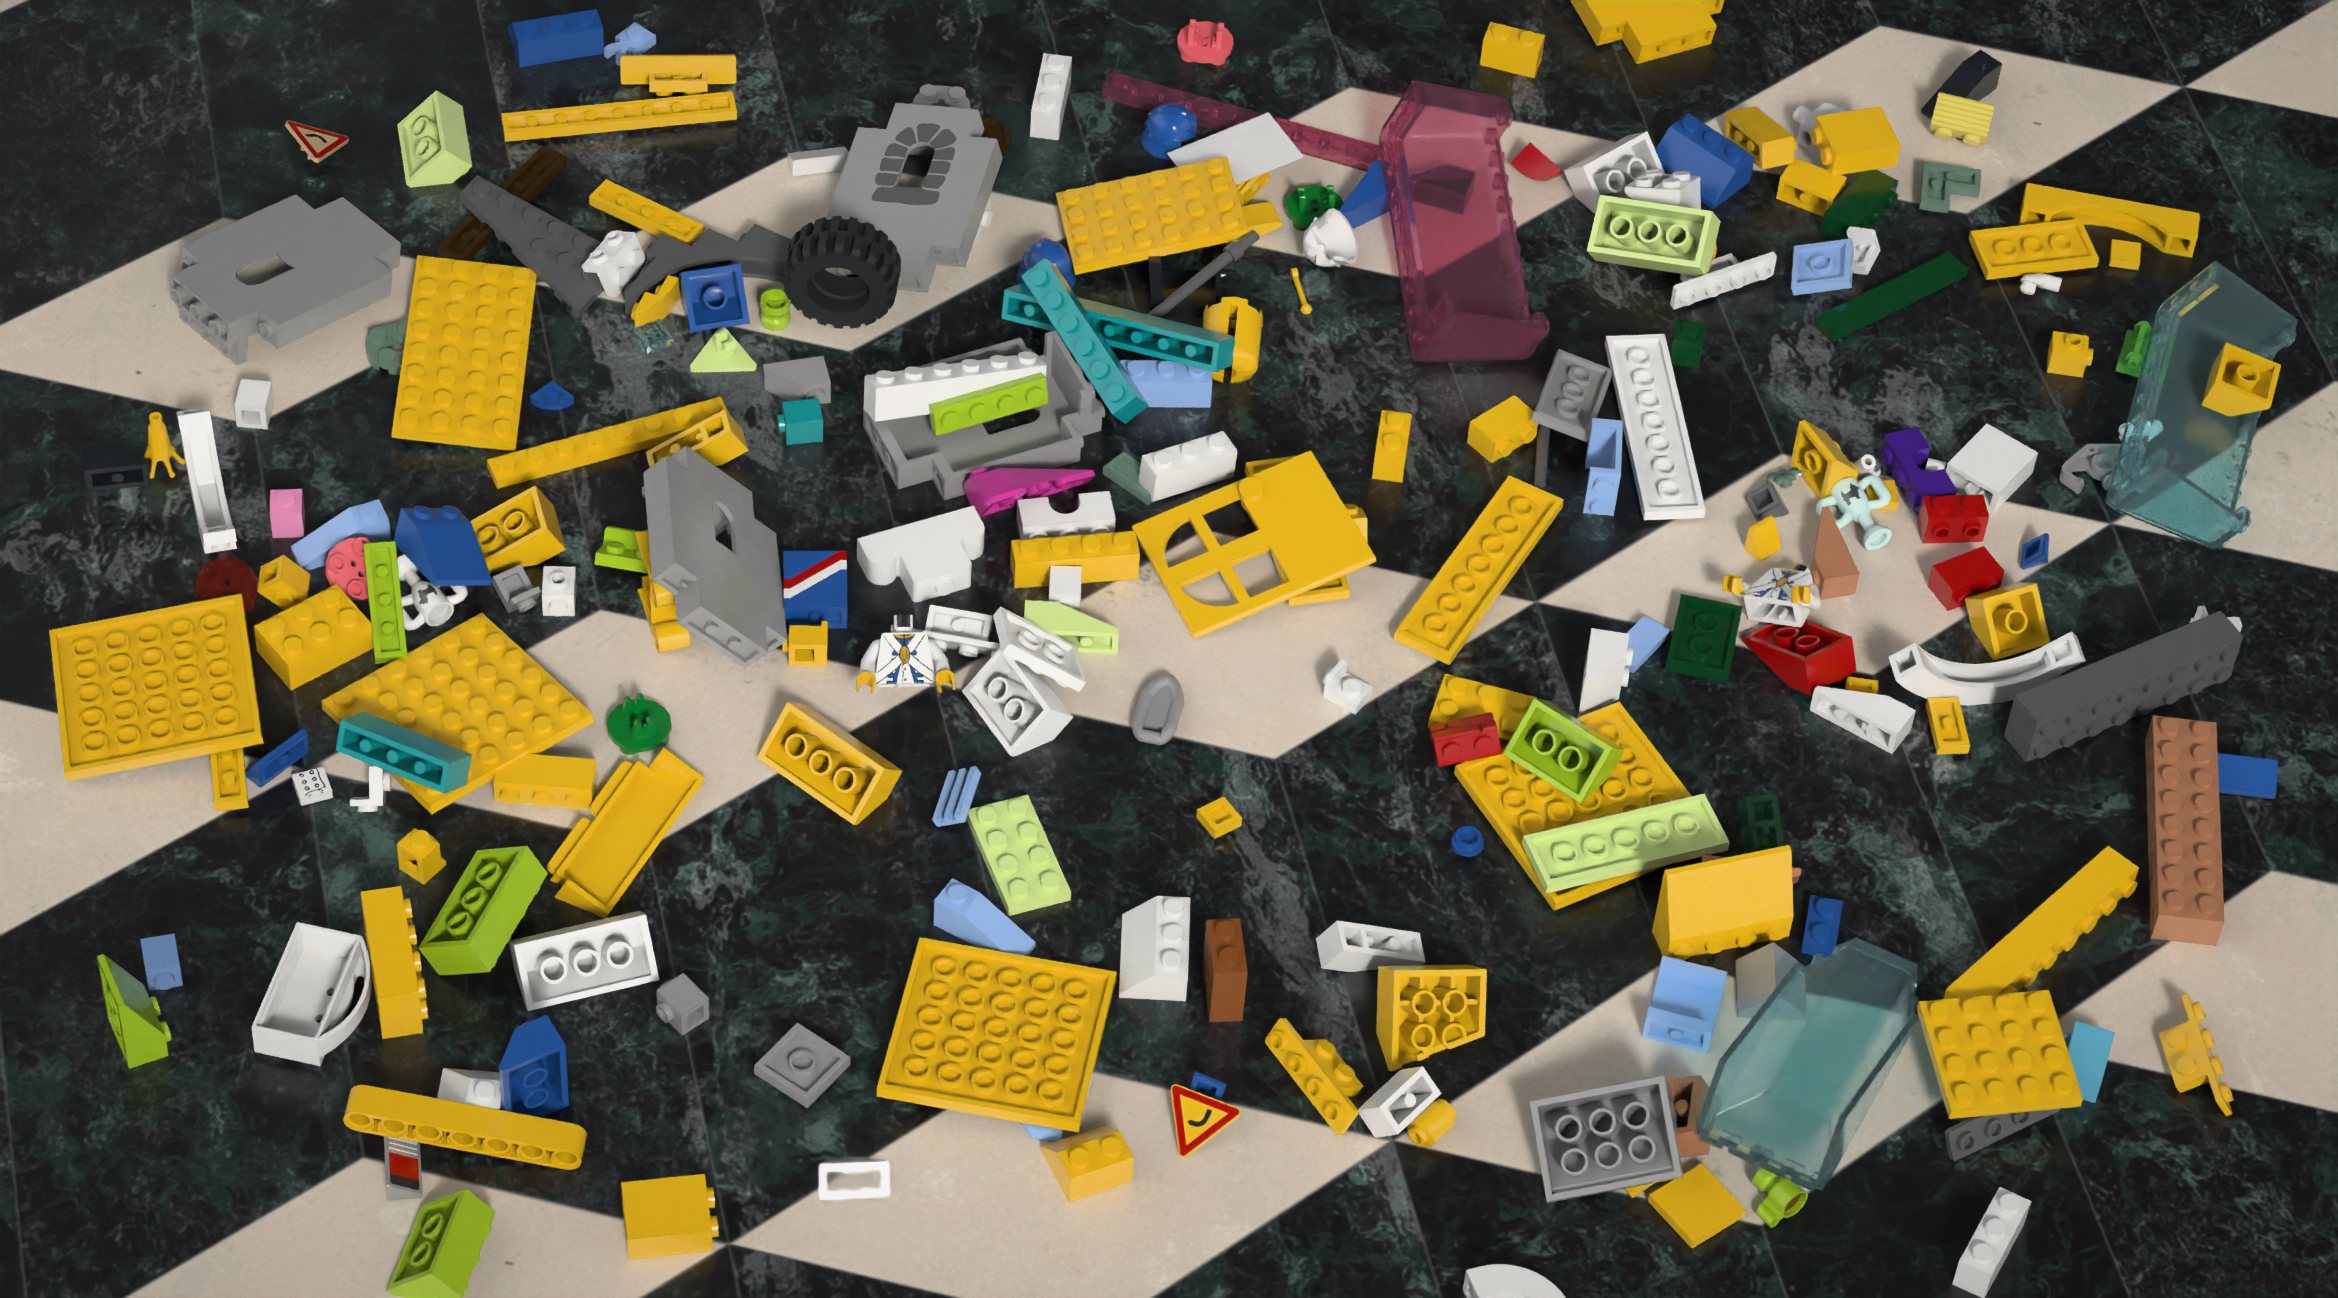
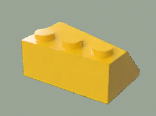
[1376,965,1487,1072]

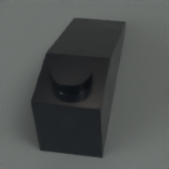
[1921,49,2002,120]

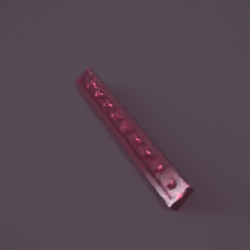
[1102,72,1383,172]

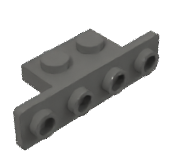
[1945,1108,2062,1161]

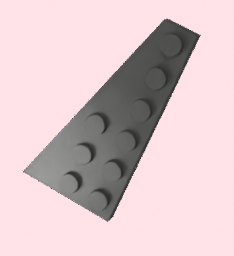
[460,175,604,319]

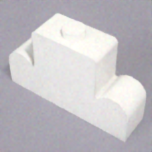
[857,505,985,603]

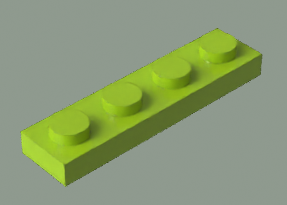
[929,372,1049,436]
[363,541,407,664]

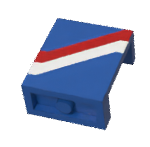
[783,550,847,629]

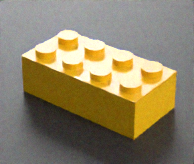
[361,886,428,1039]

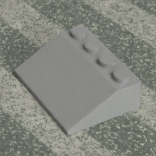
[1529,1075,1683,1203]

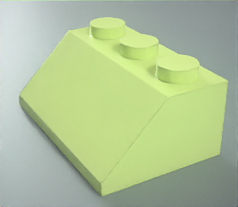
[397,90,472,187]

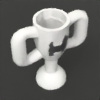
[397,554,468,631]

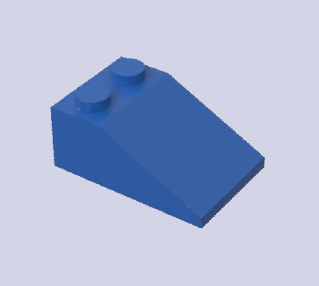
[393,505,492,586]

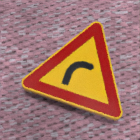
[1171,1084,1241,1158]

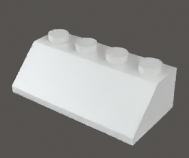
[509,911,659,1011]

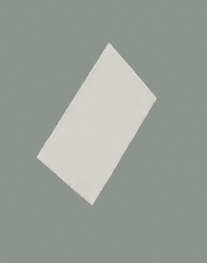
[1167,112,1304,185]

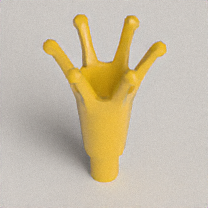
[144,412,185,479]

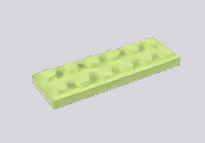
[1522,793,1730,893]

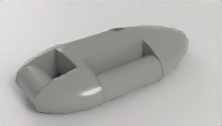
[1132,674,1184,746]

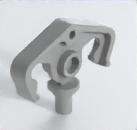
[2059,444,2142,499]

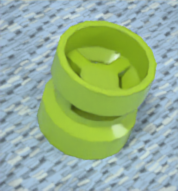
[760,288,791,331]

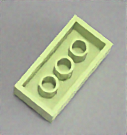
[1587,195,1721,276]

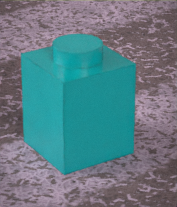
[777,398,823,445]

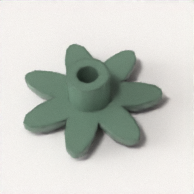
[1765,467,1805,488]

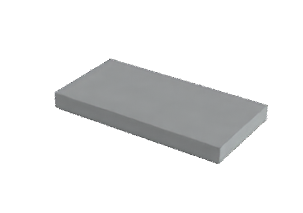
[1531,349,1613,442]

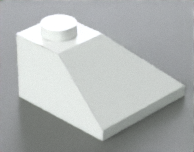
[437,1068,502,1110]

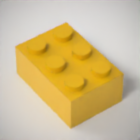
[254,584,373,691]

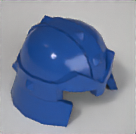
[1141,103,1197,160]
[1016,238,1076,289]

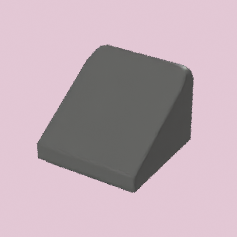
[1745,482,1789,521]

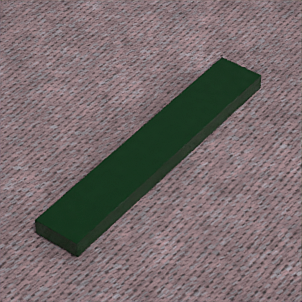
[1813,252,1968,343]

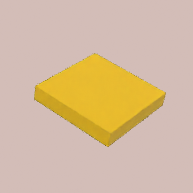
[1648,1163,1746,1249]

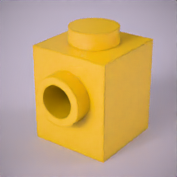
[2047,331,2093,378]
[257,555,311,610]

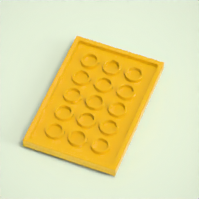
[1056,156,1248,275]

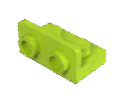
[595,526,648,574]

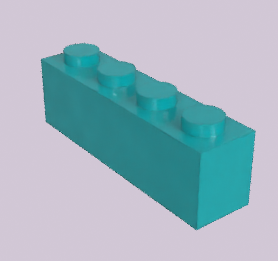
[336,712,472,794]

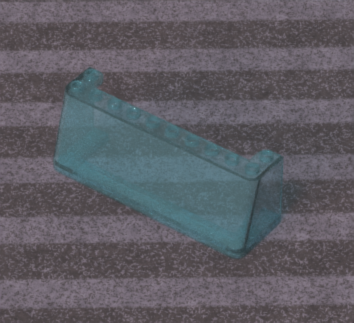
[2105,261,2298,550]

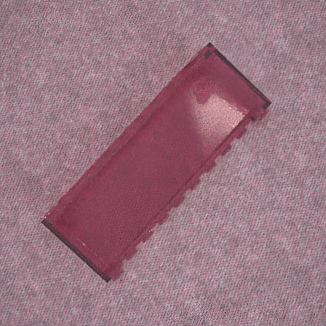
[1379,80,1550,363]

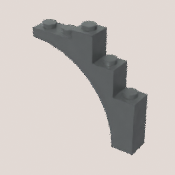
[623,224,792,316]

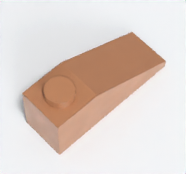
[1810,506,1860,600]

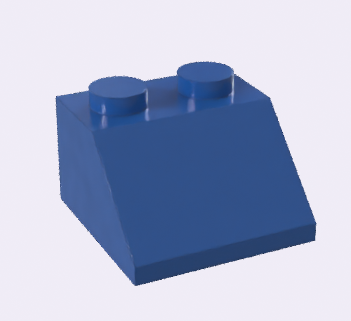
[678,264,750,332]

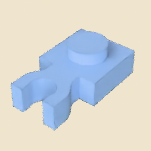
[604,22,656,66]

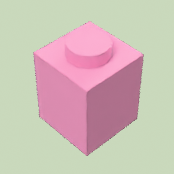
[270,489,305,538]

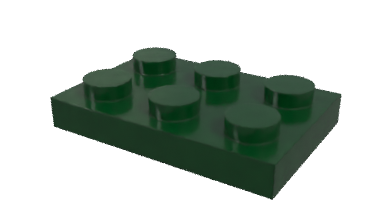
[1665,594,1743,683]

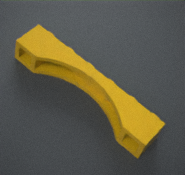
[2019,183,2200,258]

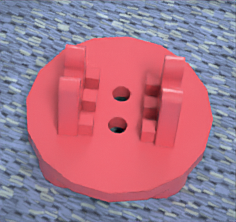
[1177,19,1234,66]
[325,537,371,601]

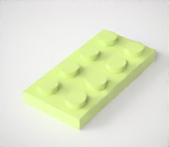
[966,795,1071,916]

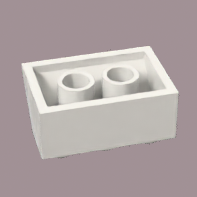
[1564,131,1665,214]
[962,647,1073,757]
[1119,896,1190,1001]

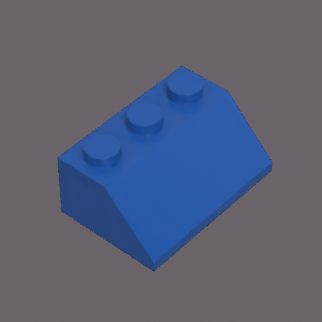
[507,9,604,67]
[1655,113,1755,209]
[499,1015,569,1117]

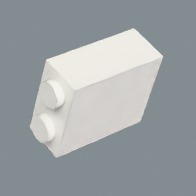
[1946,424,2038,513]

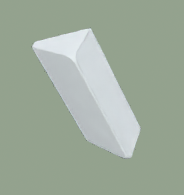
[788,147,849,176]

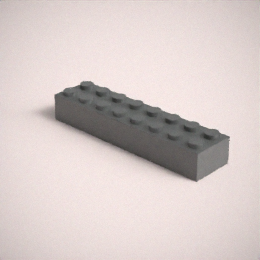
[2004,611,2243,762]

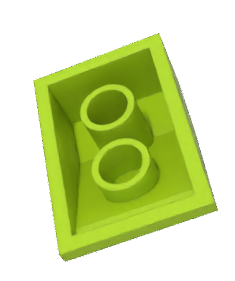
[97,954,172,1069]

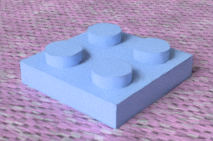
[1791,238,1854,295]

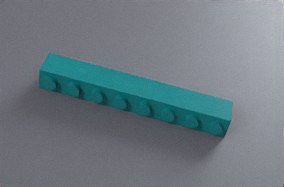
[1001,283,1235,372]

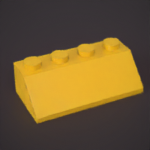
[757,702,903,825]

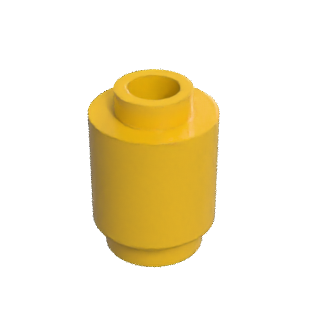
[1407,1099,1457,1148]

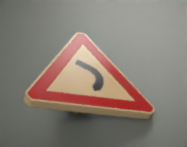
[285,121,349,163]

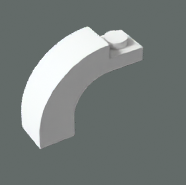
[1463,1264,1565,1298]

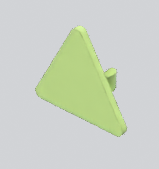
[690,327,757,372]

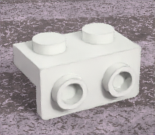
[582,230,647,297]

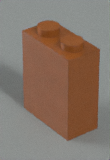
[1202,918,1248,1023]

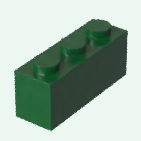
[1820,169,1898,241]

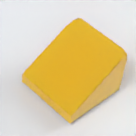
[1744,515,1781,561]

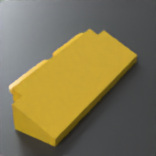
[547,748,706,919]

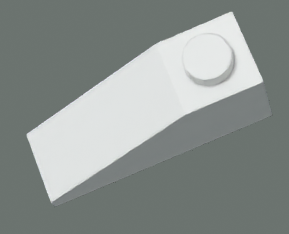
[1810,686,1916,754]
[1316,920,1425,972]

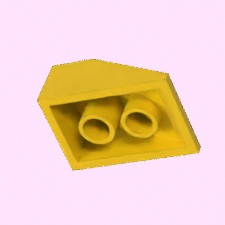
[470,486,566,573]

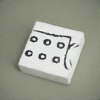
[292,767,333,806]

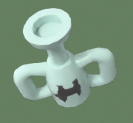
[1816,475,1892,550]

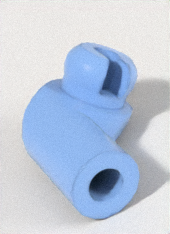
[1020,1122,1063,1142]

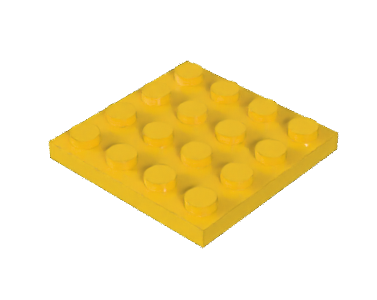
[1917,990,2083,1119]

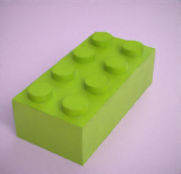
[418,846,548,976]

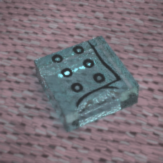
[633,319,674,355]

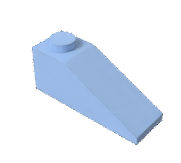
[291,499,391,571]
[934,878,1036,956]

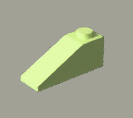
[1024,600,1119,654]

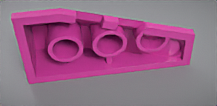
[963,467,1095,518]

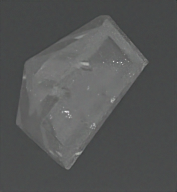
[818,1156,890,1200]

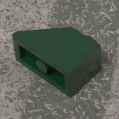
[1670,318,1707,369]

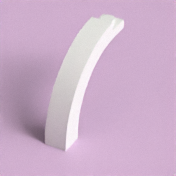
[176,407,237,554]
[1888,631,2086,705]

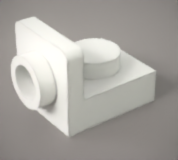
[1322,659,1373,715]

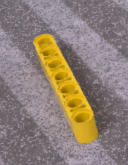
[343,1085,587,1170]

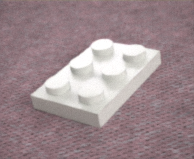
[993,606,1086,692]

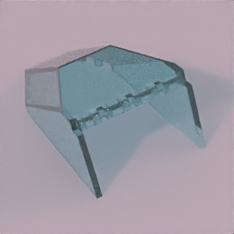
[1696,937,1918,1191]

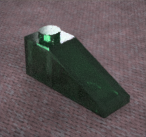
[1736,793,1784,853]

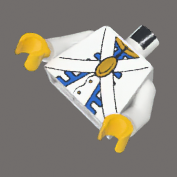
[1722,564,1821,628]
[855,614,956,694]

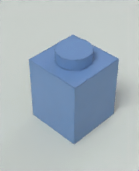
[140,933,183,991]

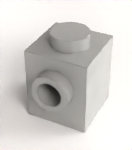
[656,973,709,1036]

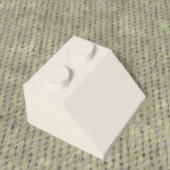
[1578,628,1634,717]

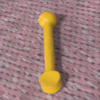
[1290,268,1312,315]

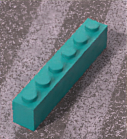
[1021,258,1149,424]

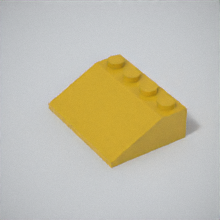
[1652,845,1794,960]

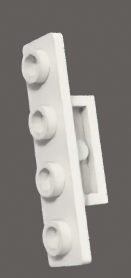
[1670,252,1777,309]
[890,605,1001,658]

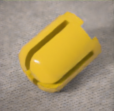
[1203,297,1263,383]

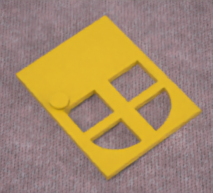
[1131,450,1376,639]

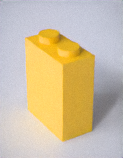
[1810,106,1901,176]
[621,1174,719,1260]

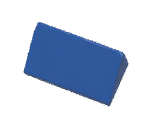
[246,728,309,788]
[2218,753,2278,799]

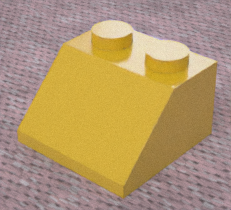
[2201,342,2281,417]
[1790,420,1858,500]
[1965,582,2050,660]
[1041,1125,1134,1203]

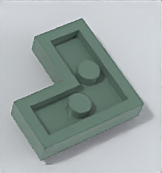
[1919,162,1981,213]

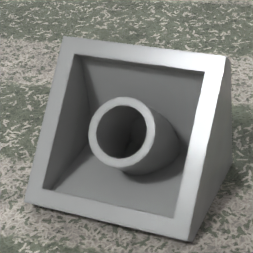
[1735,942,1805,1021]

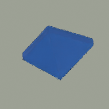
[2020,533,2049,570]
[1189,1071,1227,1101]

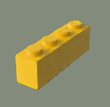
[1010,531,1140,589]

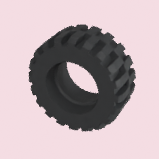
[782,216,901,329]

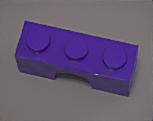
[1879,427,1957,516]

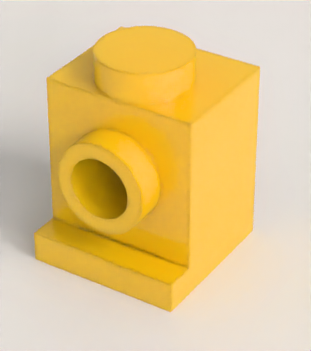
[782,621,828,666]
[397,828,446,885]

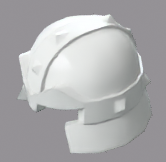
[1302,208,1358,267]

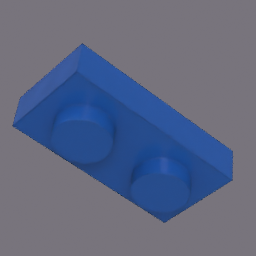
[1801,895,1843,959]

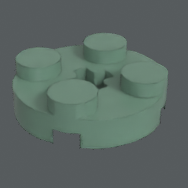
[366,320,408,375]

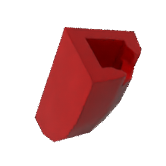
[1511,142,1563,181]

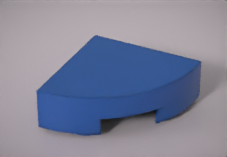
[530,381,574,410]

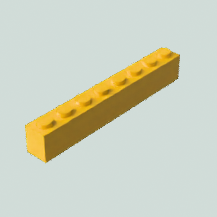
[1944,846,2139,999]

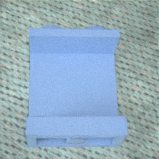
[1583,418,1623,516]
[1642,956,1728,1053]

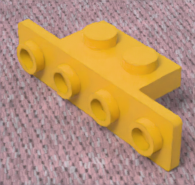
[620,54,736,96]
[2158,993,2234,1116]
[1265,1018,1363,1135]

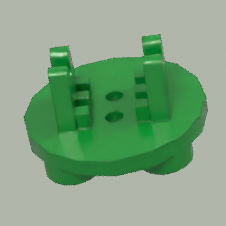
[1286,185,1344,231]
[607,693,672,755]

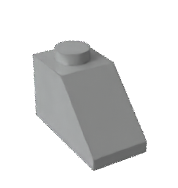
[763,356,831,404]

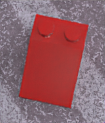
[1742,620,1857,695]

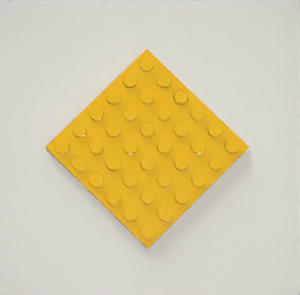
[49,594,264,781]
[321,613,594,814]
[1454,701,1691,911]
[877,937,1117,1133]

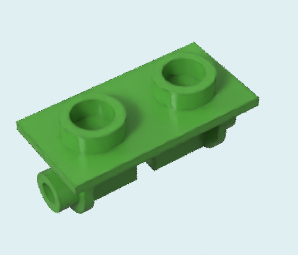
[2115,321,2156,379]

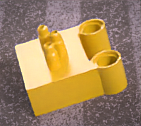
[634,530,690,653]

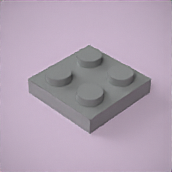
[754,1023,850,1108]

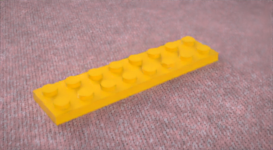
[1394,475,1564,665]

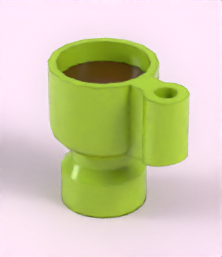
[1752,1164,1808,1228]

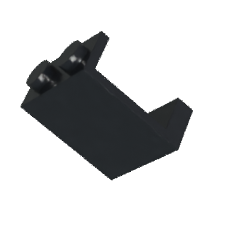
[1147,253,1228,316]

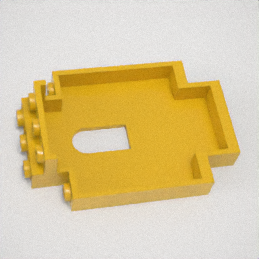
[1570,0,1724,64]

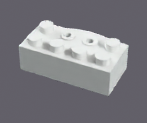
[251,922,371,1066]

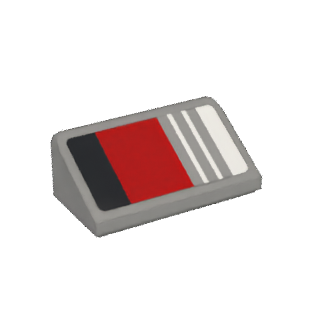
[384,1136,423,1200]

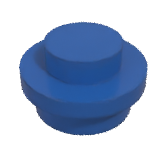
[1451,826,1484,857]

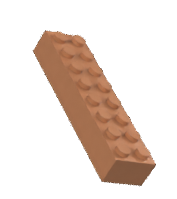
[2145,715,2224,946]

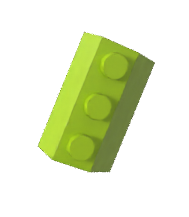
[1503,698,1625,804]
[386,1188,496,1298]

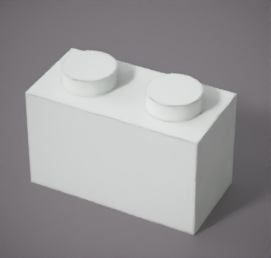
[1358,1066,1441,1138]

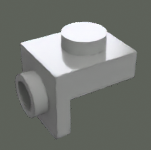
[492,564,541,613]

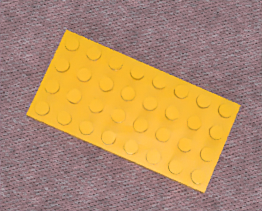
[392,255,537,452]

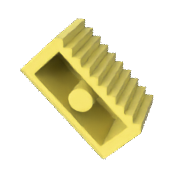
[1930,92,1995,146]

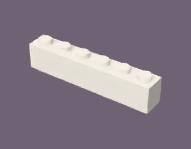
[863,351,1047,422]

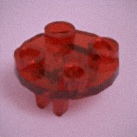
[195,557,259,615]

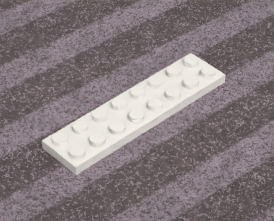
[1605,334,1706,520]

